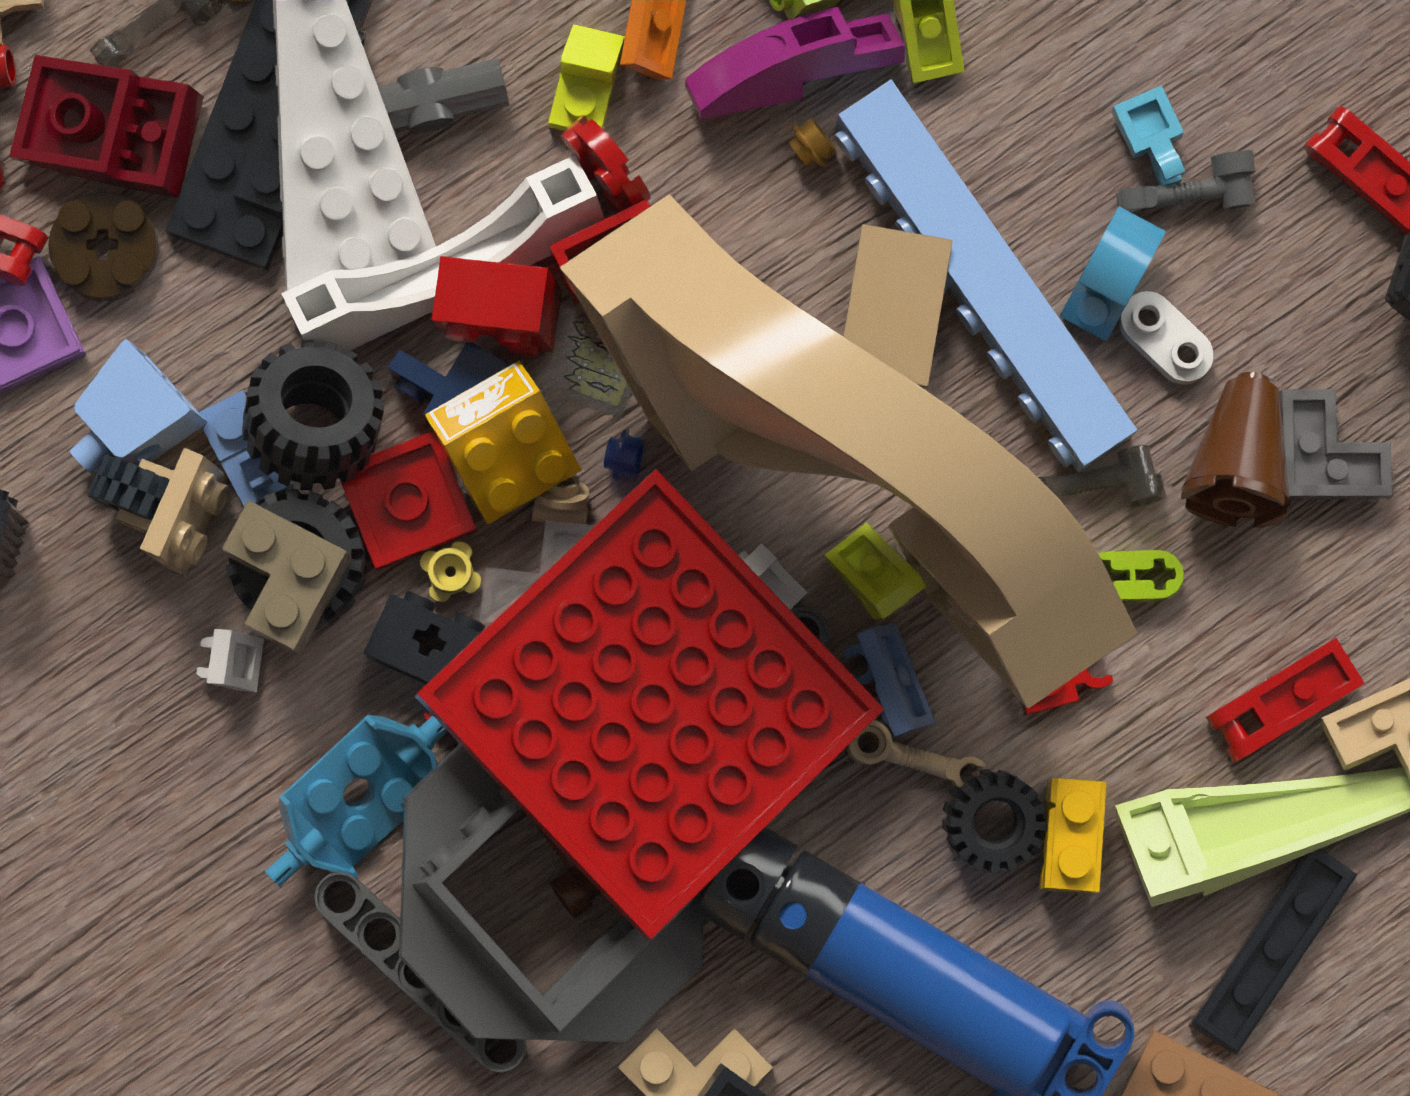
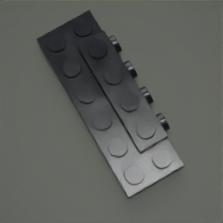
[165,0,373,271]

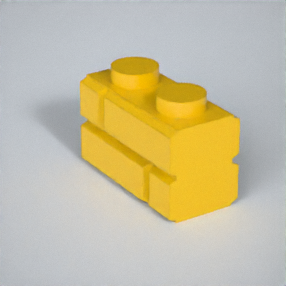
[1039,778,1107,895]

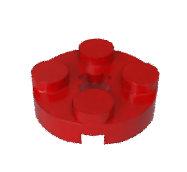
[561,115,651,214]

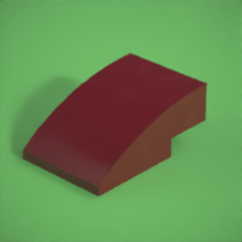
[9,55,204,198]

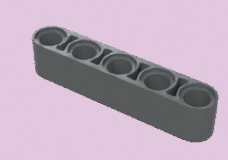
[314,872,528,1073]

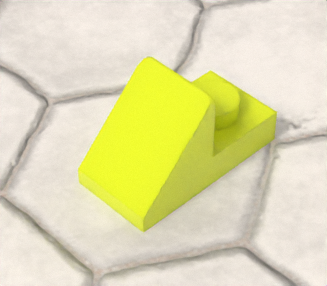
[893,0,965,83]
[548,24,625,131]
[824,523,926,620]

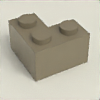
[222,500,352,656]

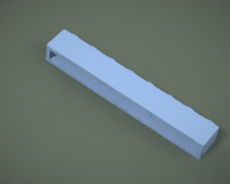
[834,80,1137,474]

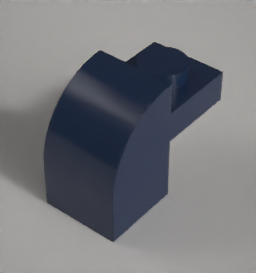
[388,343,510,423]

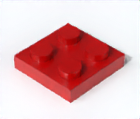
[340,431,477,571]

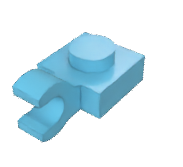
[1111,85,1185,185]

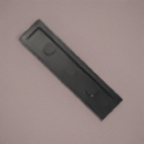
[1189,849,1358,1055]

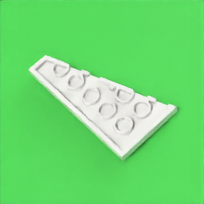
[273,0,436,307]

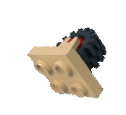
[87,448,229,576]

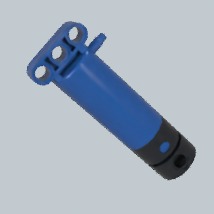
[695,827,1134,1096]

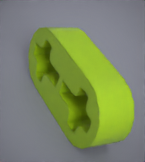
[1098,550,1184,602]

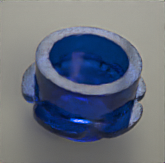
[604,429,645,481]

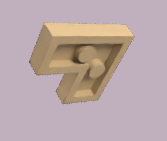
[1320,678,1410,780]
[618,1028,773,1096]

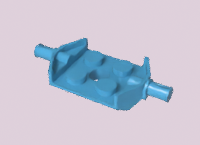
[264,715,447,888]

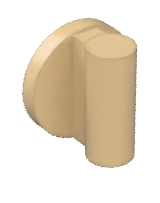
[532,475,589,528]

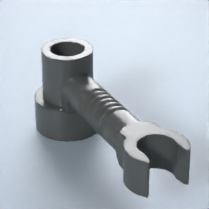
[1116,150,1256,213]

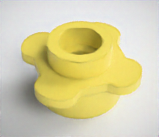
[420,541,481,602]

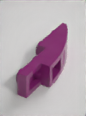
[685,7,905,119]

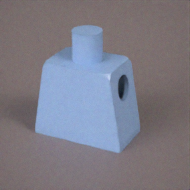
[69,339,207,474]

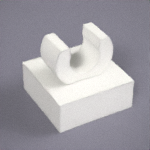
[196,629,264,692]

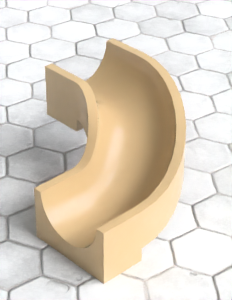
[560,194,1137,709]

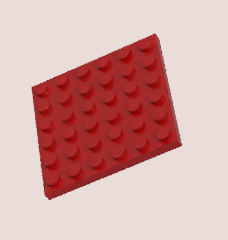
[415,469,884,941]

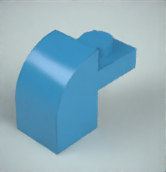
[1059,206,1166,341]

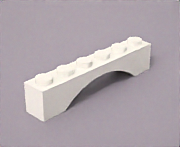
[281,155,604,354]

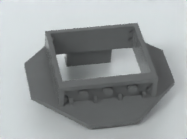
[399,744,714,1042]

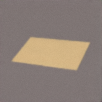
[844,224,953,386]

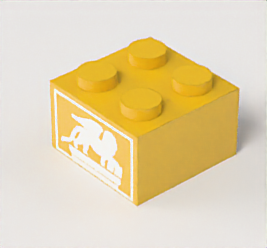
[425,361,582,524]

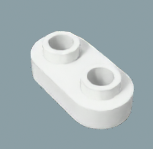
[1119,291,1213,385]

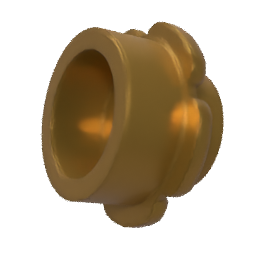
[789,118,837,167]

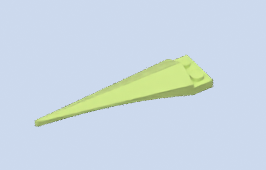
[1115,767,1410,907]

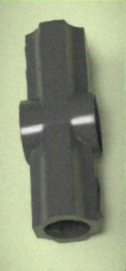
[378,58,510,134]

